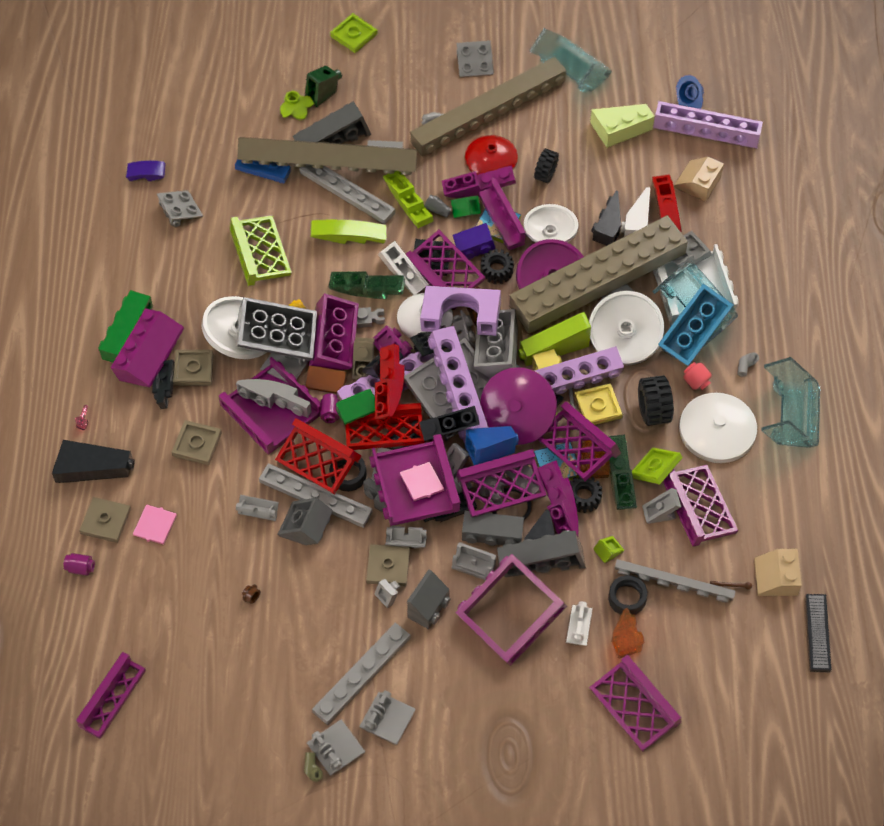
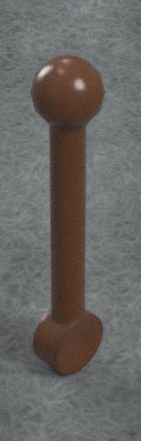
[710,581,752,590]

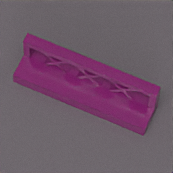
[479,178,526,251]
[76,652,146,739]

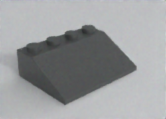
[237,297,317,360]

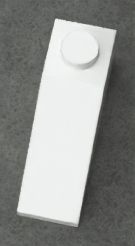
[621,187,650,237]
[378,241,429,295]

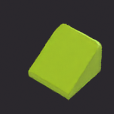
[594,536,624,563]

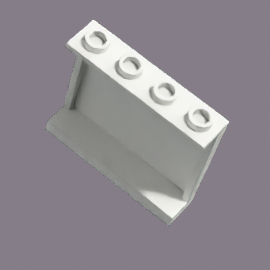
[653,244,739,325]

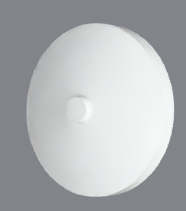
[589,291,664,365]
[202,296,267,359]
[679,393,757,463]

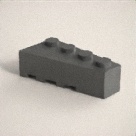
[293,101,372,144]
[497,530,586,577]

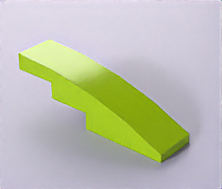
[383,171,434,228]
[311,219,386,244]

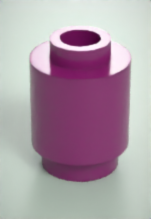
[320,394,339,423]
[63,553,95,576]

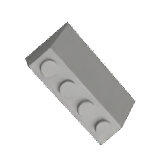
[474,309,518,378]

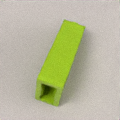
[518,312,591,367]

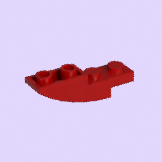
[652,174,682,232]
[375,344,405,420]

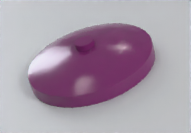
[516,239,584,290]
[480,367,557,445]

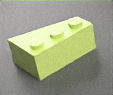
[590,104,655,147]

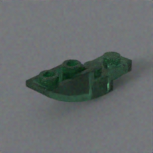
[328,271,405,299]
[607,434,637,510]

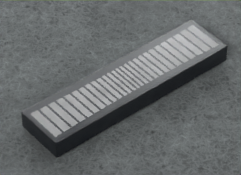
[805,594,832,673]

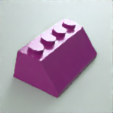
[309,293,359,370]
[111,308,184,388]

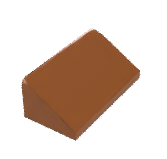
[305,365,347,394]

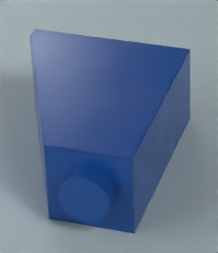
[465,426,518,465]

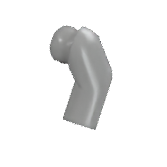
[421,112,443,125]
[737,352,759,377]

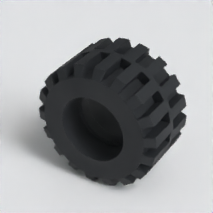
[638,375,674,426]

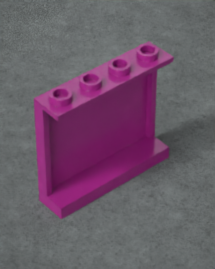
[218,357,321,455]
[369,434,460,526]

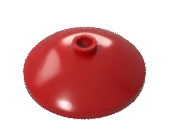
[465,135,518,175]

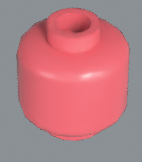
[683,362,712,390]

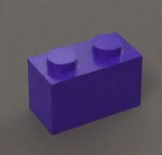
[452,222,496,260]

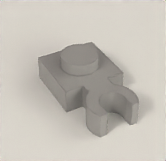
[356,307,385,328]

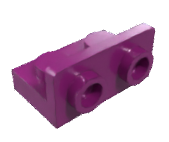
[373,325,413,360]

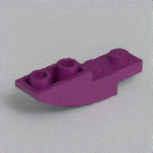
[442,165,516,198]
[538,460,579,536]

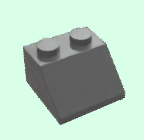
[277,497,333,545]
[407,569,451,629]

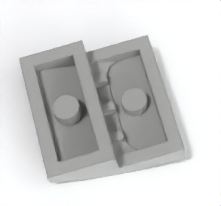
[673,231,712,267]

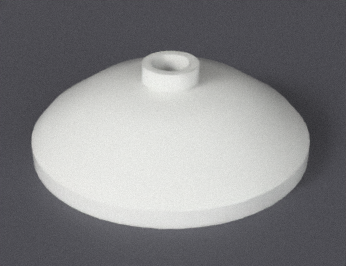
[524,204,578,242]
[397,293,453,338]

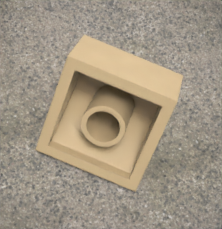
[674,157,724,202]
[754,549,802,596]

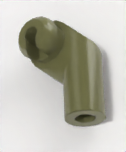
[304,752,323,782]

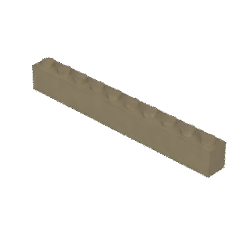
[410,57,566,156]
[237,137,418,175]

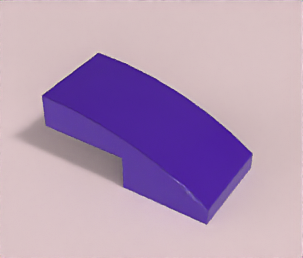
[126,161,166,181]

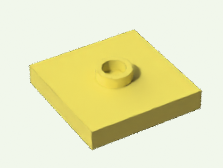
[574,383,623,425]

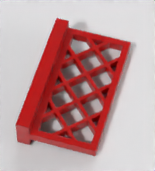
[345,403,425,450]
[275,418,362,494]

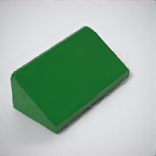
[336,389,375,425]

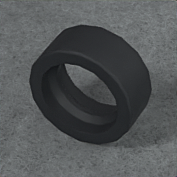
[329,456,367,492]
[608,575,648,616]

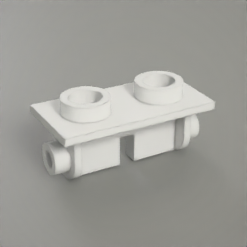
[566,601,592,646]

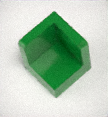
[451,196,481,218]

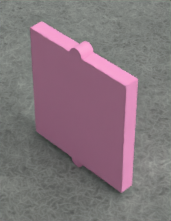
[400,462,444,501]
[133,505,177,545]

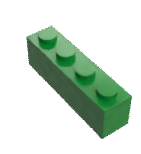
[98,290,153,363]

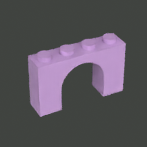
[420,286,501,336]

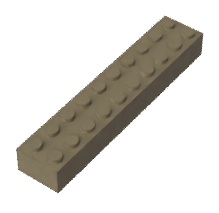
[509,215,688,334]

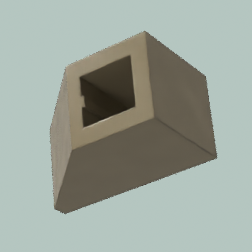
[352,337,375,379]

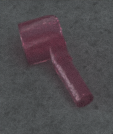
[75,405,88,431]

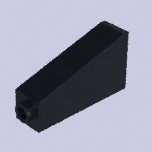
[52,440,135,483]

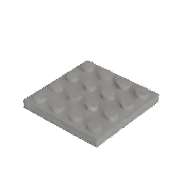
[404,338,491,441]

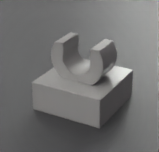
[374,579,400,608]

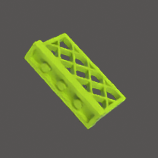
[230,216,291,286]

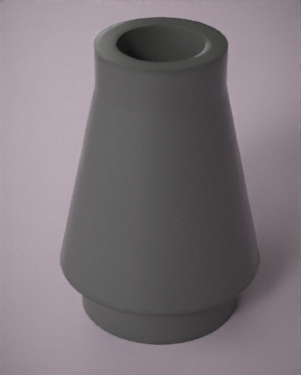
[424,194,452,218]

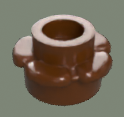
[242,584,261,604]

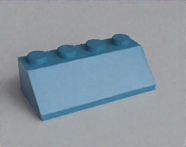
[658,284,734,367]

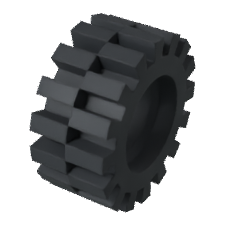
[534,148,559,183]
[481,249,514,284]
[570,476,602,513]

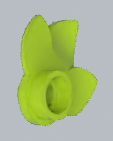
[280,91,314,120]

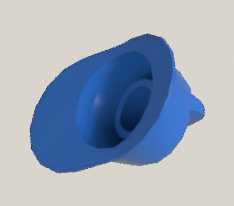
[676,75,704,109]

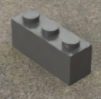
[462,511,524,546]

